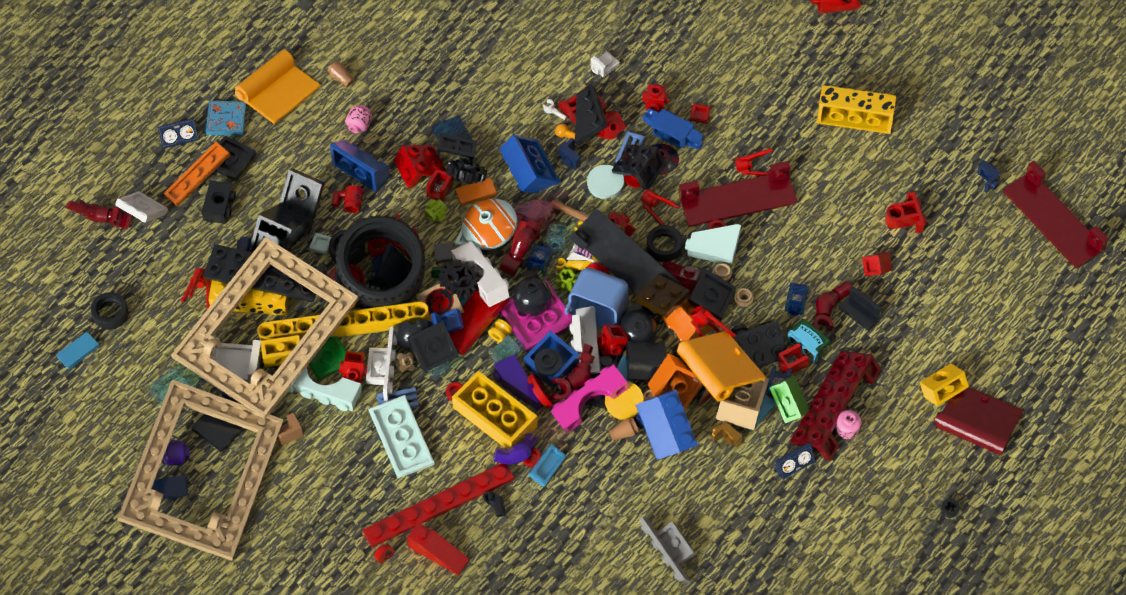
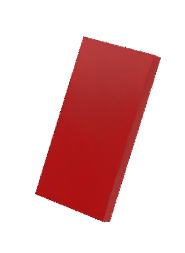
[449,292,509,356]

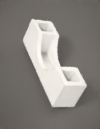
[451,241,510,307]

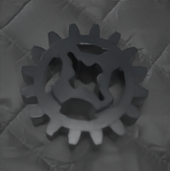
[446,158,487,184]
[438,260,481,299]

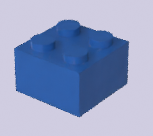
[524,330,579,389]

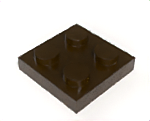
[635,274,690,318]

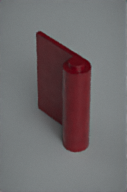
[934,387,1024,456]

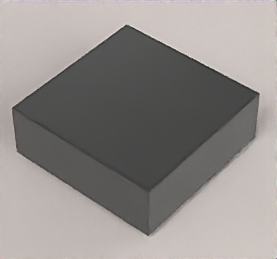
[434,242,453,263]

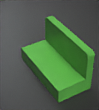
[769,375,809,423]

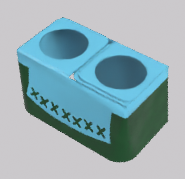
[787,318,831,363]

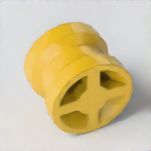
[488,319,513,343]

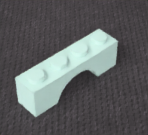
[287,367,362,411]

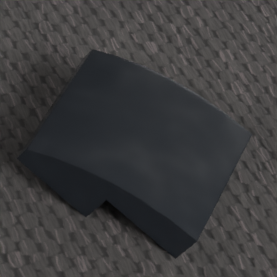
[626,341,666,380]
[192,414,246,452]

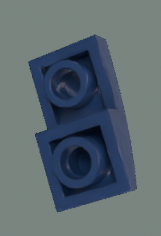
[151,476,188,500]

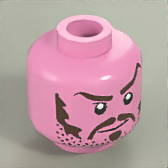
[345,105,372,133]
[835,410,862,439]

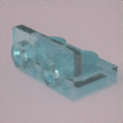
[149,365,196,406]

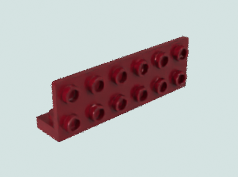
[679,161,797,227]
[1003,161,1109,269]
[790,351,881,461]

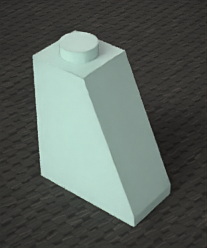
[685,224,741,266]

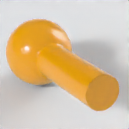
[555,124,586,144]

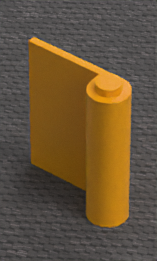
[235,50,321,124]
[677,331,766,402]

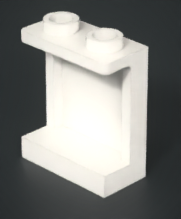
[212,338,262,382]

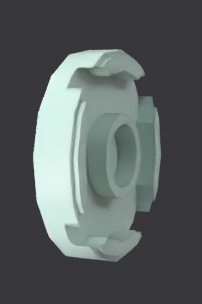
[587,165,624,199]

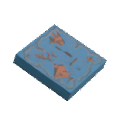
[206,101,247,136]

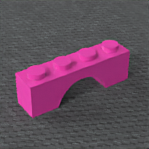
[551,364,630,434]

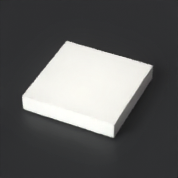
[115,191,168,223]

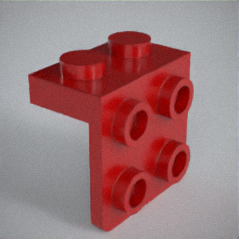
[393,145,446,188]

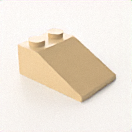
[716,377,769,430]

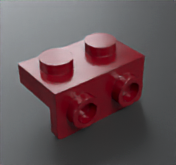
[662,262,701,294]

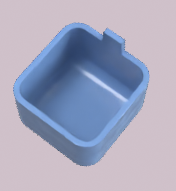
[565,268,629,328]

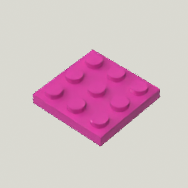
[500,280,572,352]

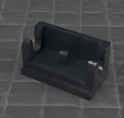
[436,133,477,161]

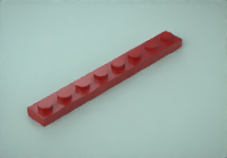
[363,463,514,548]

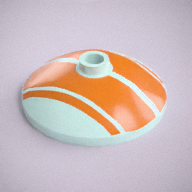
[462,199,517,250]

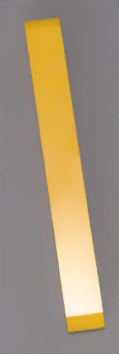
[257,302,430,341]

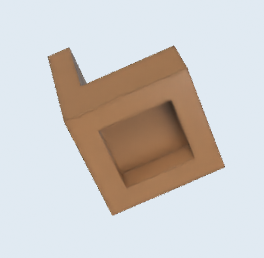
[277,413,303,446]

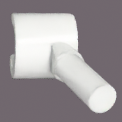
[543,99,567,120]

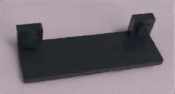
[568,208,682,314]
[203,244,326,302]
[666,320,787,368]

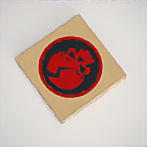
[416,283,465,321]

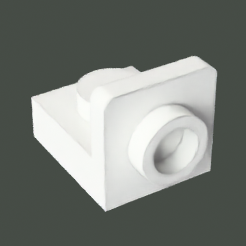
[591,52,620,78]

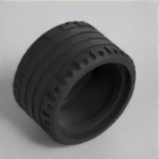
[336,215,425,309]

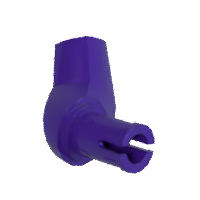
[493,433,537,465]

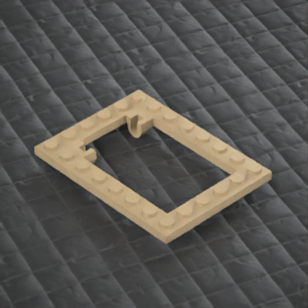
[171,237,359,419]
[117,380,284,561]

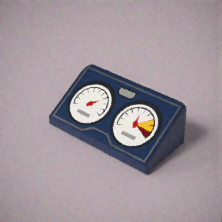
[158,119,199,149]
[775,443,815,479]

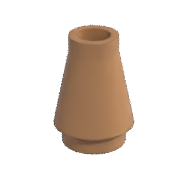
[328,61,354,87]
[608,418,639,441]

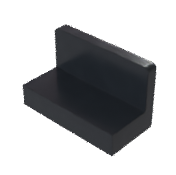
[839,287,883,331]

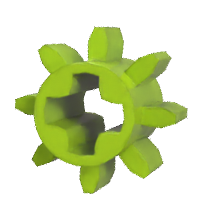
[424,199,447,222]
[556,268,578,292]

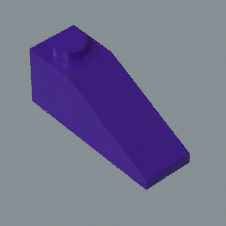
[492,355,541,410]

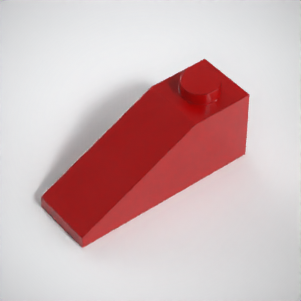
[407,522,470,576]

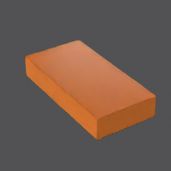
[455,177,497,207]

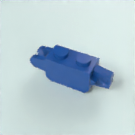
[643,109,703,149]

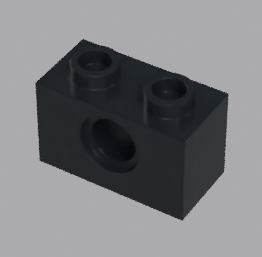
[202,180,236,224]

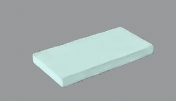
[369,395,435,478]

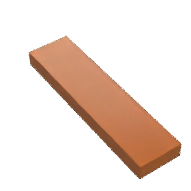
[164,141,230,207]

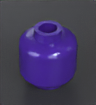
[163,440,190,466]

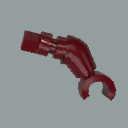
[65,199,132,229]
[500,218,545,277]
[812,281,852,331]
[549,343,595,400]

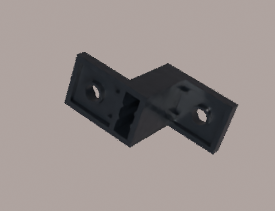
[249,168,325,252]

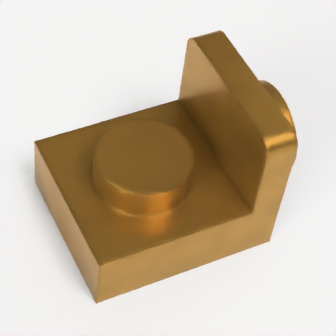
[711,421,742,448]

